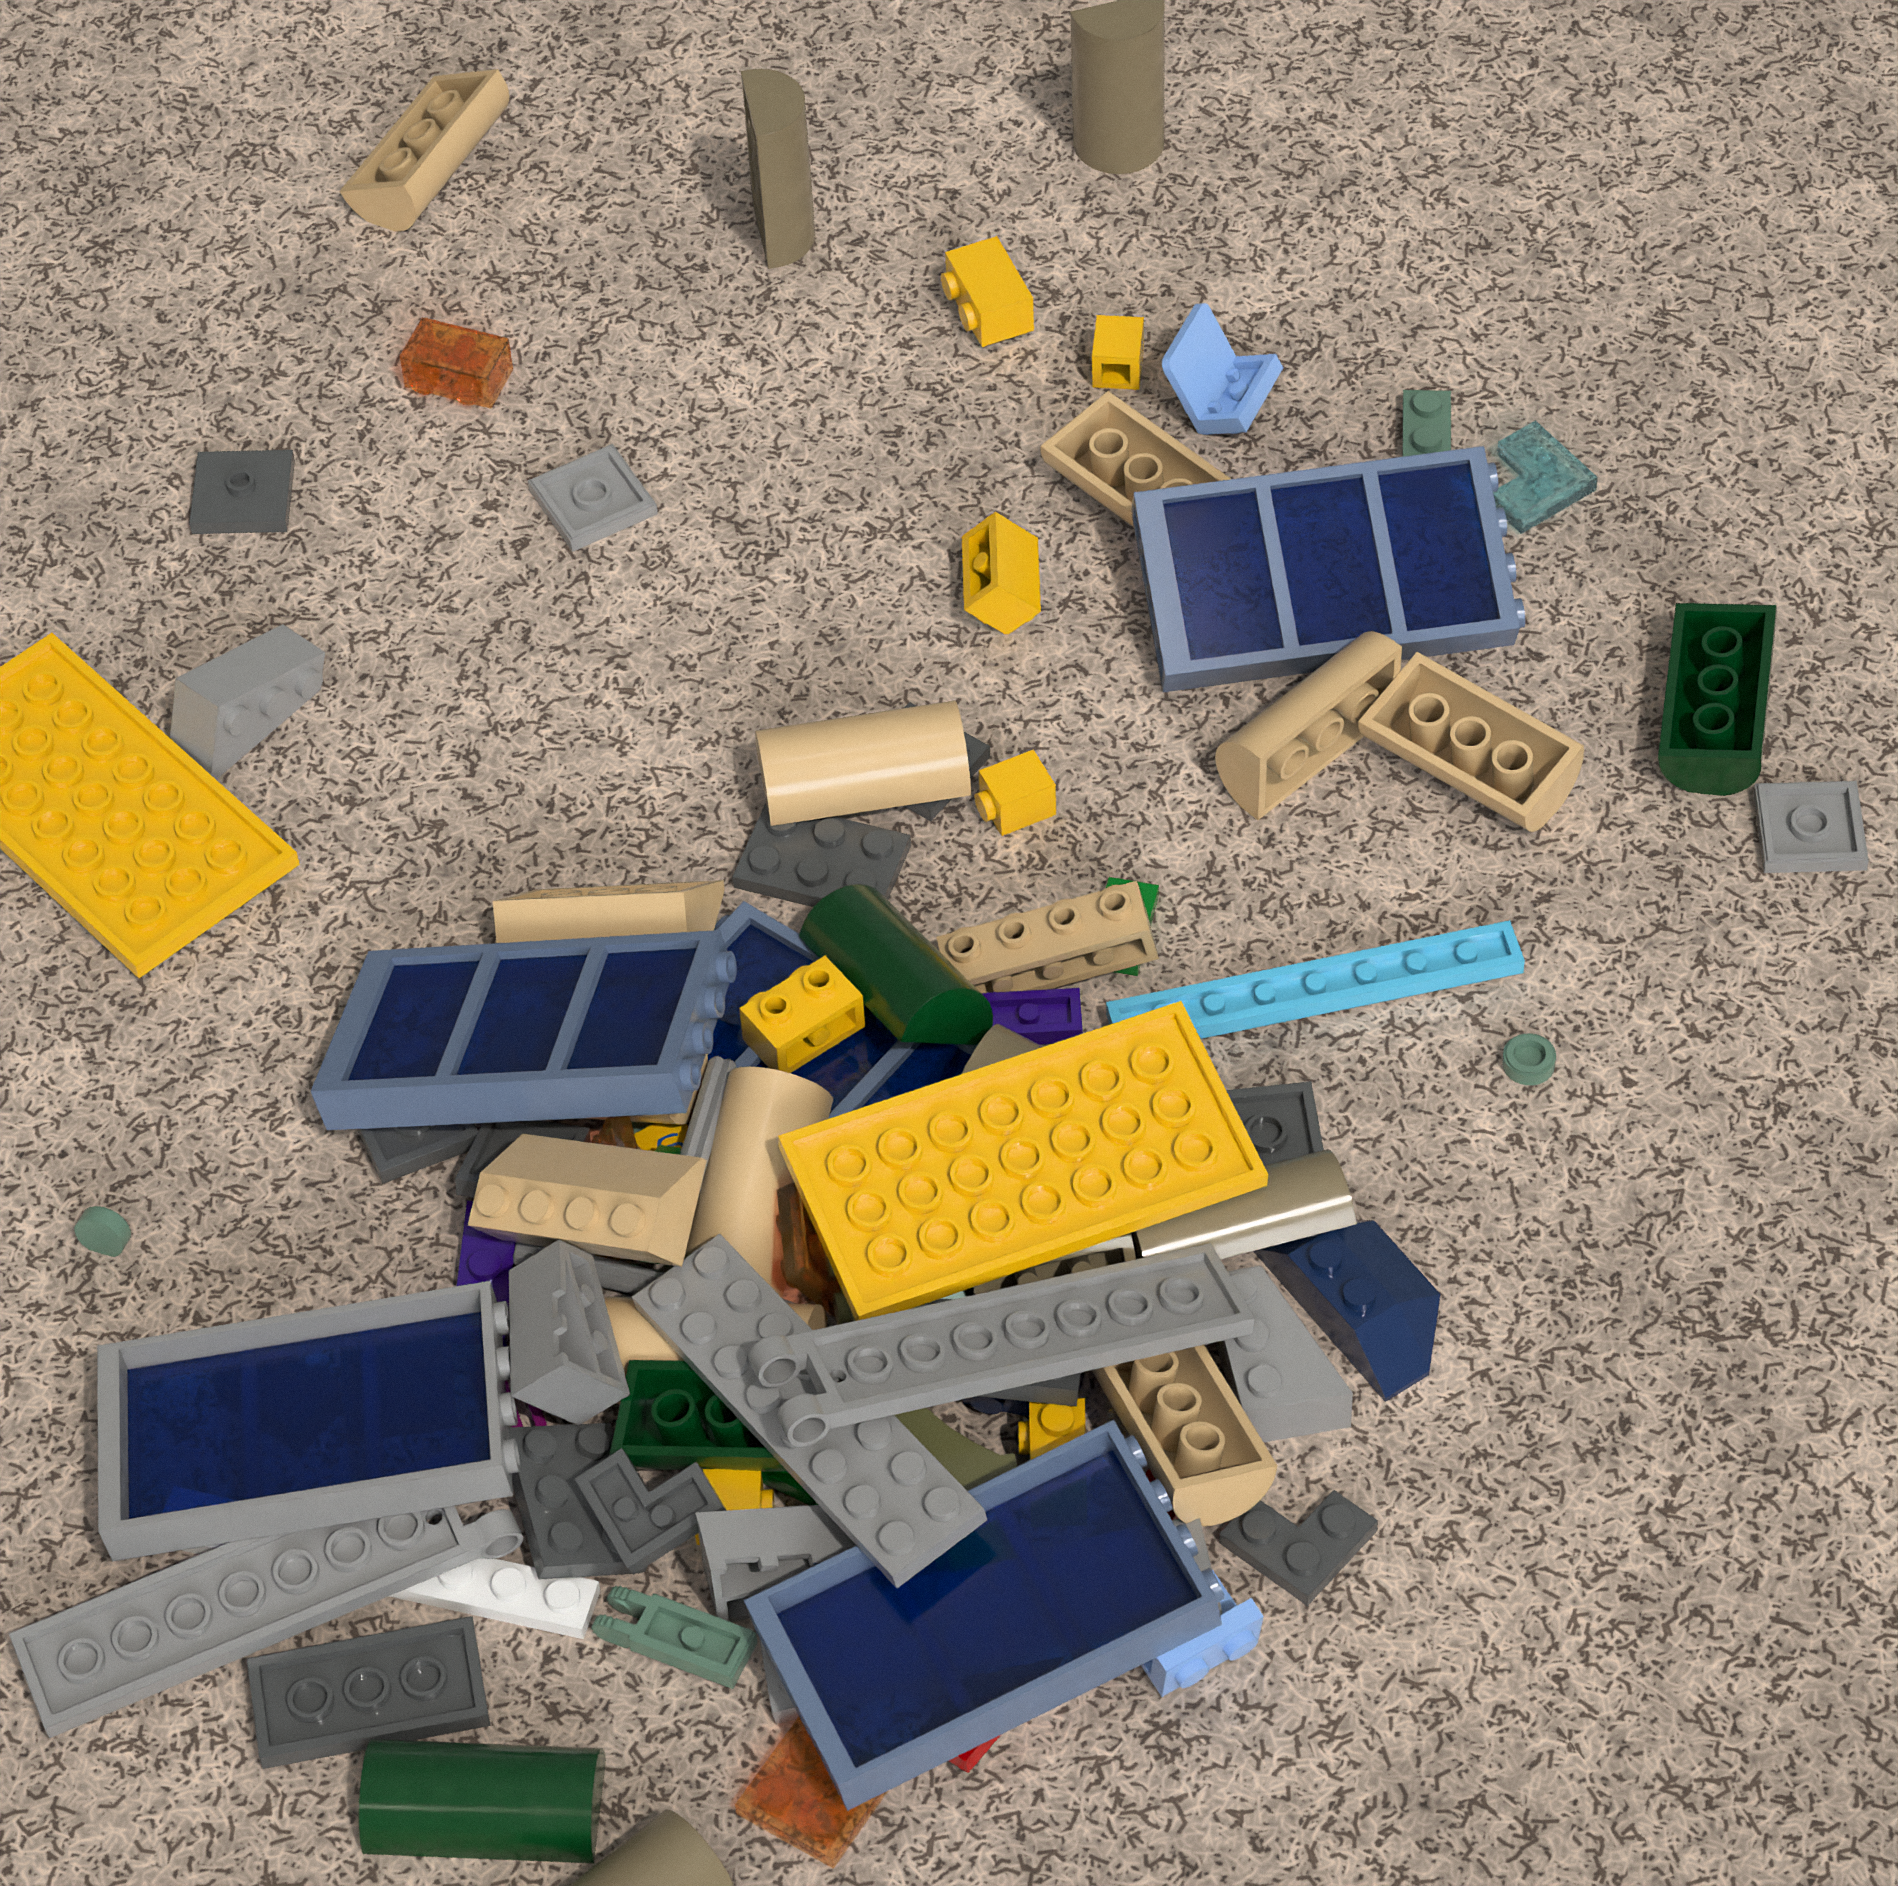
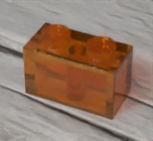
[400,317,513,409]

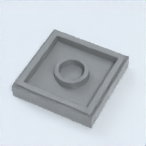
[528,444,658,552]
[1753,781,1869,873]

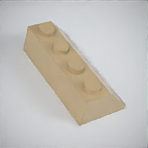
[493,880,725,943]
[468,1134,707,1267]

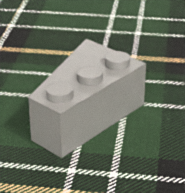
[170,624,325,779]
[509,1239,630,1425]
[1216,1265,1353,1443]
[695,1505,883,1623]

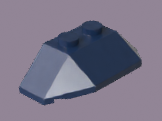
[1254,1220,1441,1402]

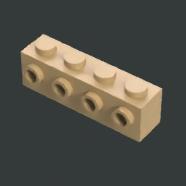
[936,881,1159,993]

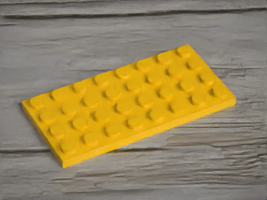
[0,632,300,978]
[778,1001,1268,1321]

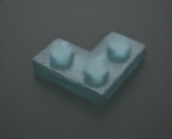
[1493,420,1598,534]

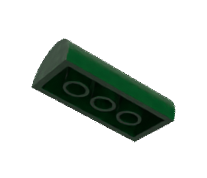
[1658,603,1777,796]
[799,884,993,1045]
[610,1360,788,1472]
[359,1739,606,1864]

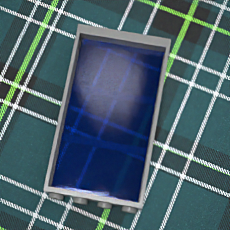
[97,1281,521,1562]

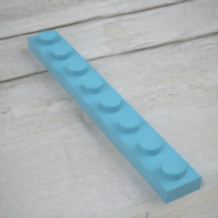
[1106,920,1525,1039]

